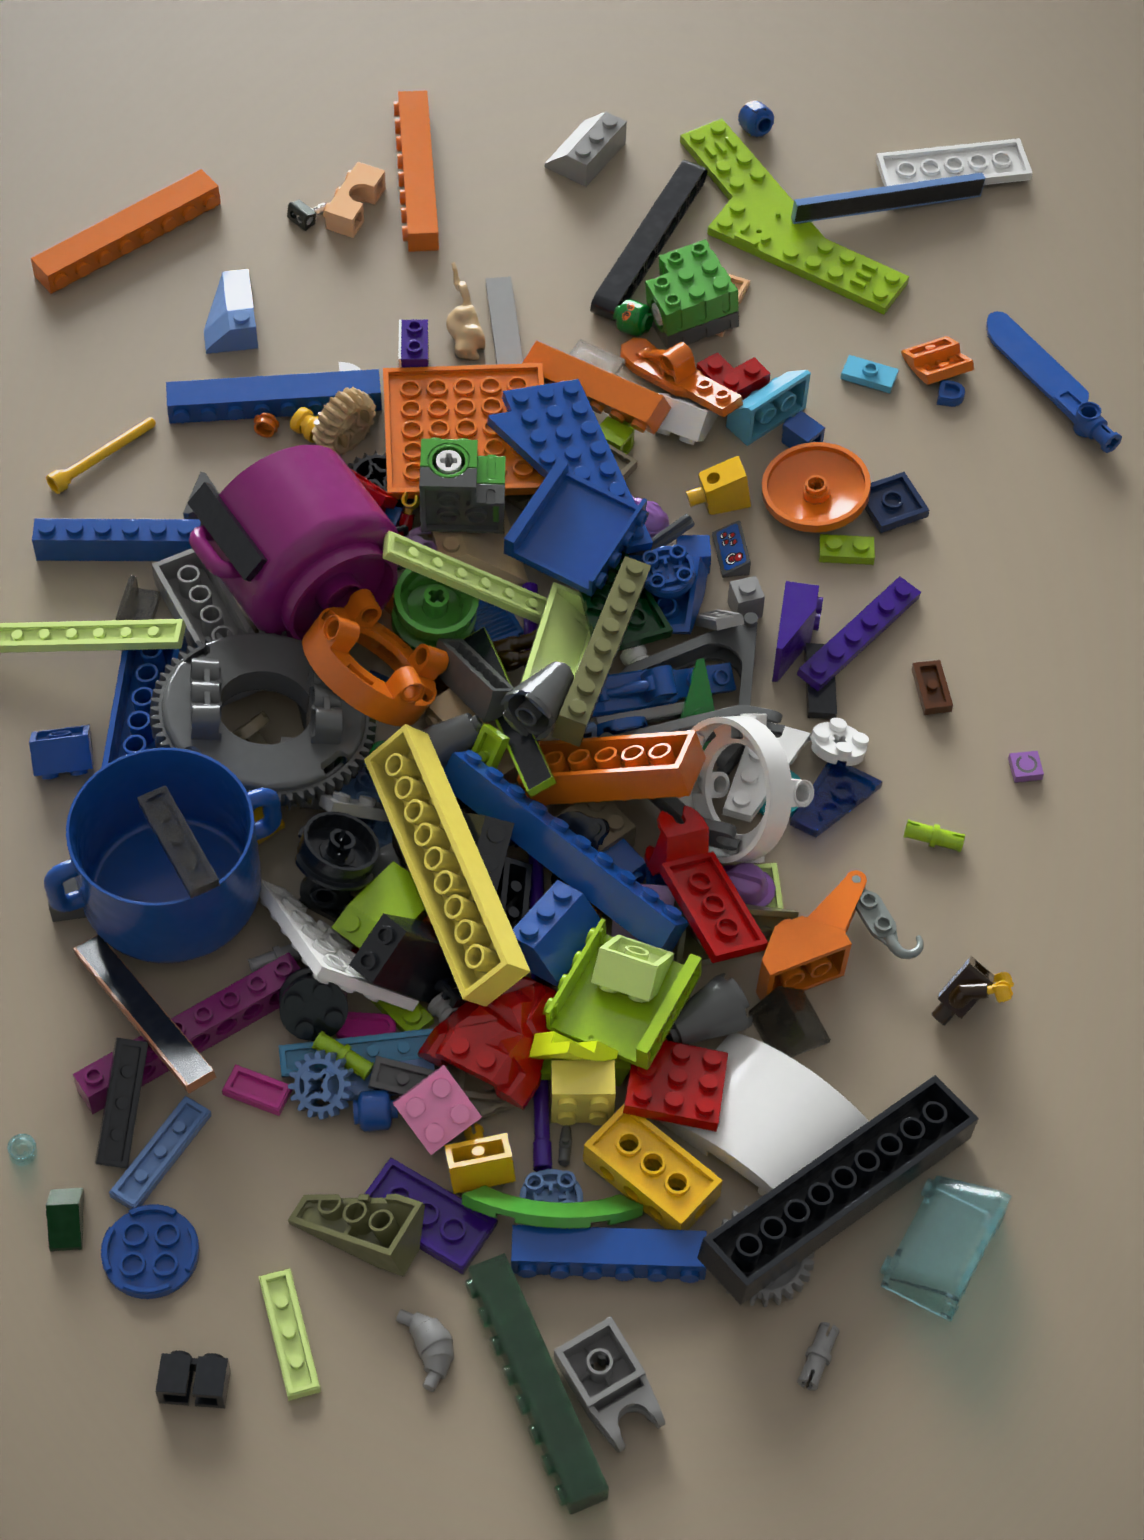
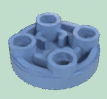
[519,1169,583,1203]

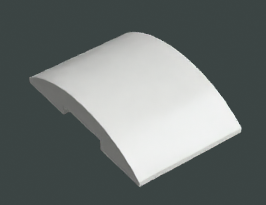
[657,1033,869,1196]

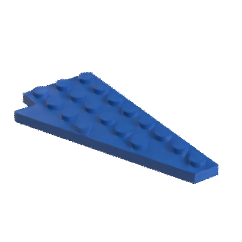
[487,379,653,554]

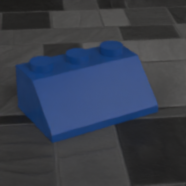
[513,880,601,987]

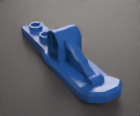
[591,662,736,718]

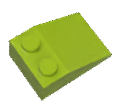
[331,861,427,949]

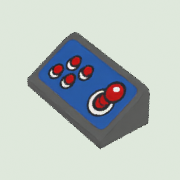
[712,521,751,578]

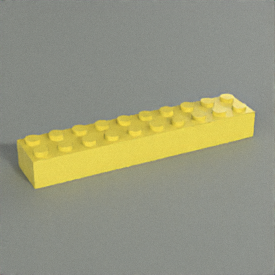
[364,724,531,1007]

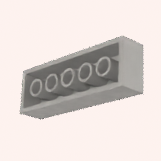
[152,548,262,706]

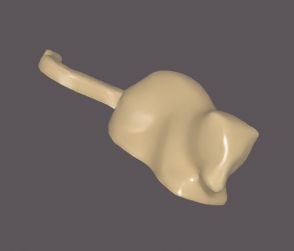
[446,262,485,360]

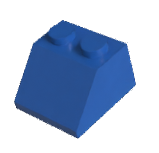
[29,724,94,780]

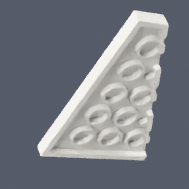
[259,880,419,1011]

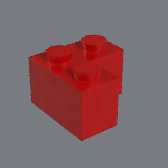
[696,352,771,417]

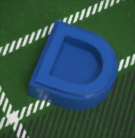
[937,380,965,407]

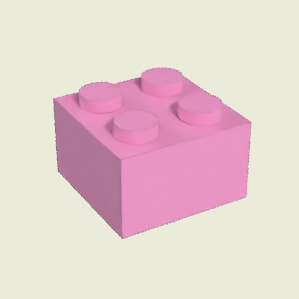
[392,1065,482,1155]

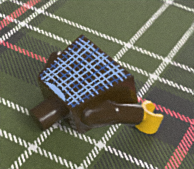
[931,956,1014,1026]

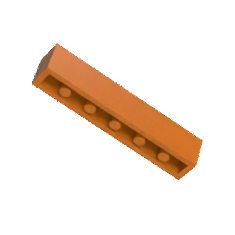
[522,340,671,434]

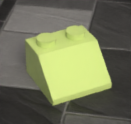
[591,934,675,1003]

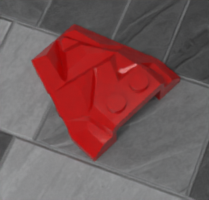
[418,976,557,1110]

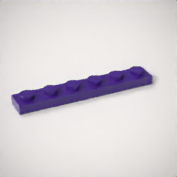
[797,576,921,692]

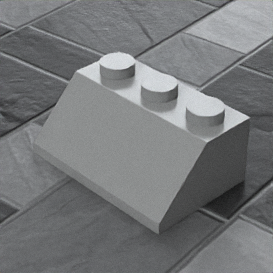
[545,112,627,187]

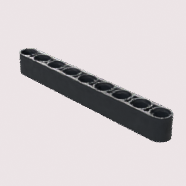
[590,160,708,321]

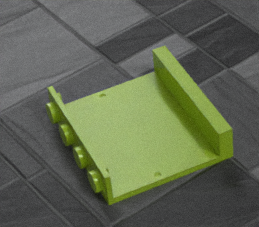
[543,918,702,1070]

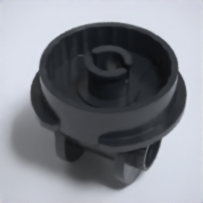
[295,812,380,910]

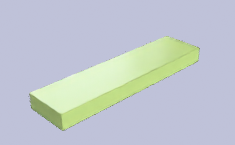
[259,1268,321,1401]

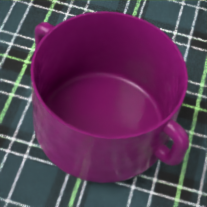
[189,445,399,640]

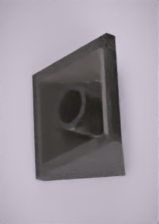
[748,986,831,1058]

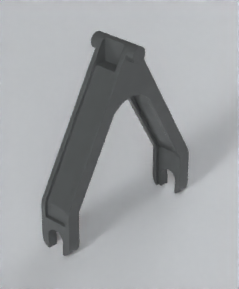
[620,612,758,776]
[600,704,785,851]

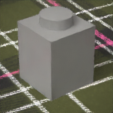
[727,576,765,618]

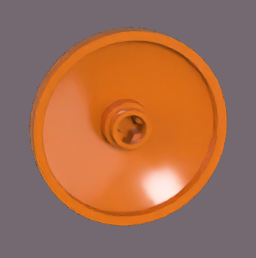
[762,442,871,533]

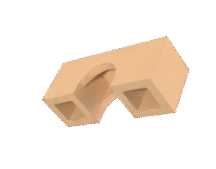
[323,162,386,238]

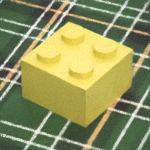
[550,1060,616,1126]

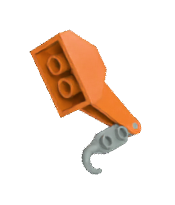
[756,870,924,1006]

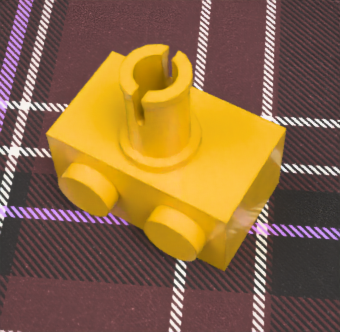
[444,1123,516,1194]

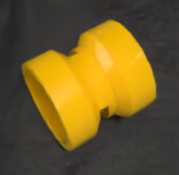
[290,407,319,443]

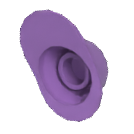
[723,862,775,906]

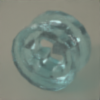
[7,1134,37,1166]

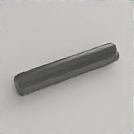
[628,514,695,555]

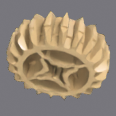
[312,387,376,455]

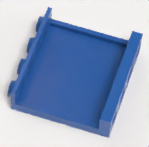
[504,457,649,597]

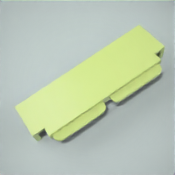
[520,582,591,722]

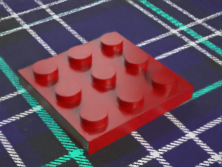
[623,1040,728,1132]

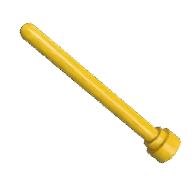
[46,418,156,494]

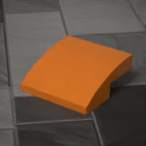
[901,336,974,385]

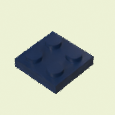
[865,472,930,533]

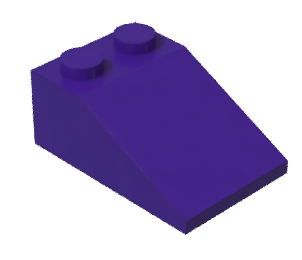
[772,581,823,682]

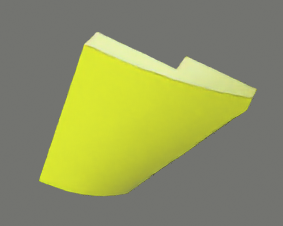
[529,1031,619,1061]

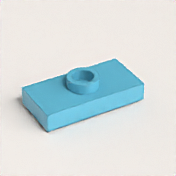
[840,355,899,394]

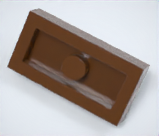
[911,660,953,715]

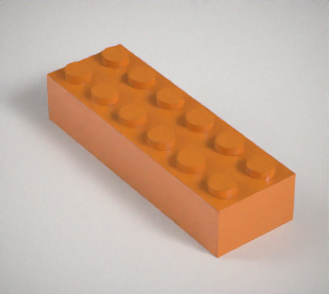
[517,730,706,806]

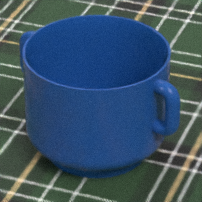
[44,748,282,963]

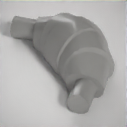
[396,1309,454,1392]

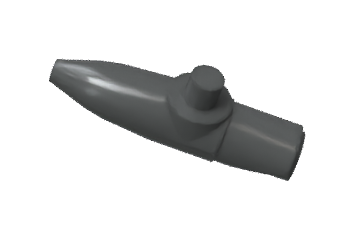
[558,1125,572,1166]

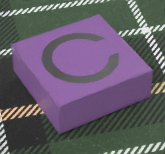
[1008,751,1044,783]

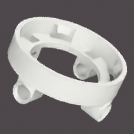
[678,713,814,863]

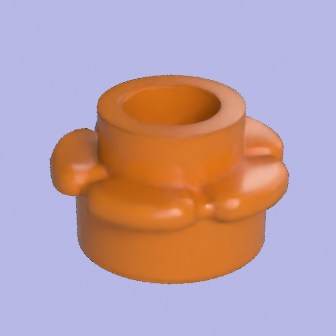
[254,413,279,437]

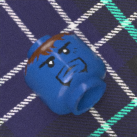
[738,100,774,137]

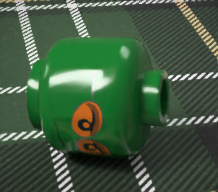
[613,299,654,337]

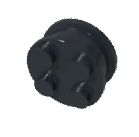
[279,966,348,1041]

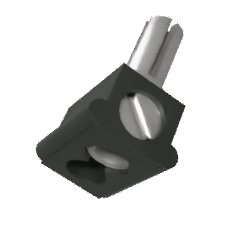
[287,199,326,231]

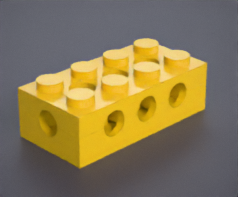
[583,1104,723,1230]

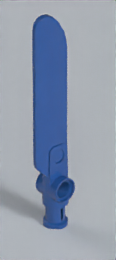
[986,311,1122,453]

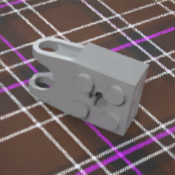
[554,1316,666,1452]

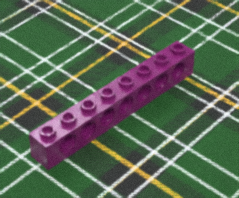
[73,952,300,1114]

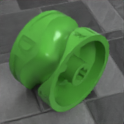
[391,569,479,650]

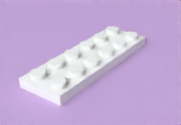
[876,138,1032,187]

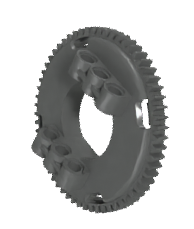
[150,627,377,811]

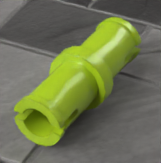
[903,819,965,852]
[312,1031,374,1081]

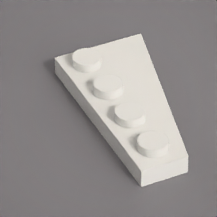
[722,722,811,823]

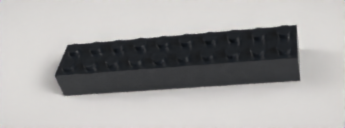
[697,1075,979,1305]

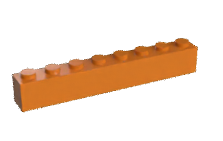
[394,90,439,252]
[31,169,221,294]

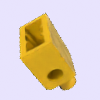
[686,456,751,515]

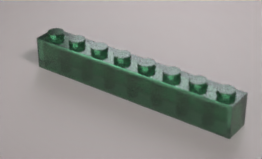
[465,1253,609,1515]

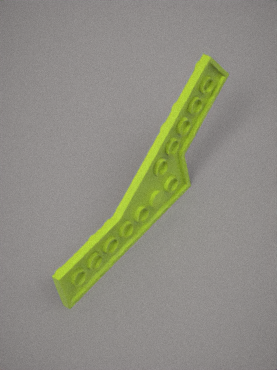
[680,118,909,315]

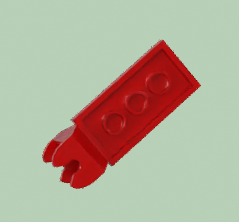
[644,806,768,963]

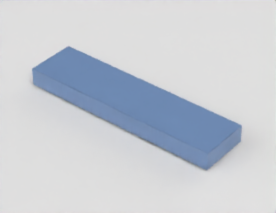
[109,1096,212,1209]

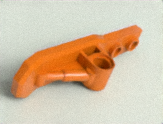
[620,337,743,418]

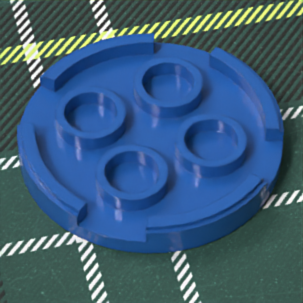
[101,1204,200,1299]

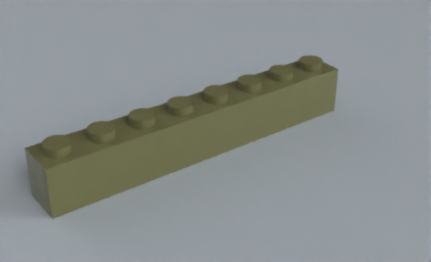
[552,556,651,747]

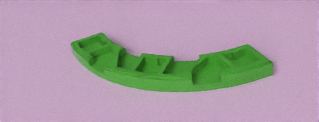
[462,1185,644,1229]

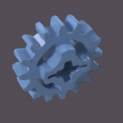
[288,1050,356,1119]

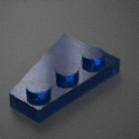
[790,760,883,838]

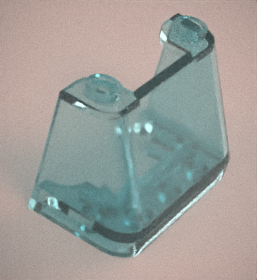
[880,1175,1012,1322]

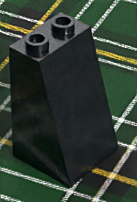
[349,913,453,1003]

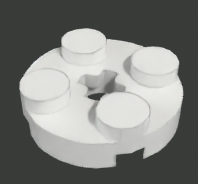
[810,718,869,766]

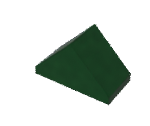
[46,1188,84,1251]

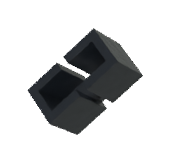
[155,1350,231,1409]

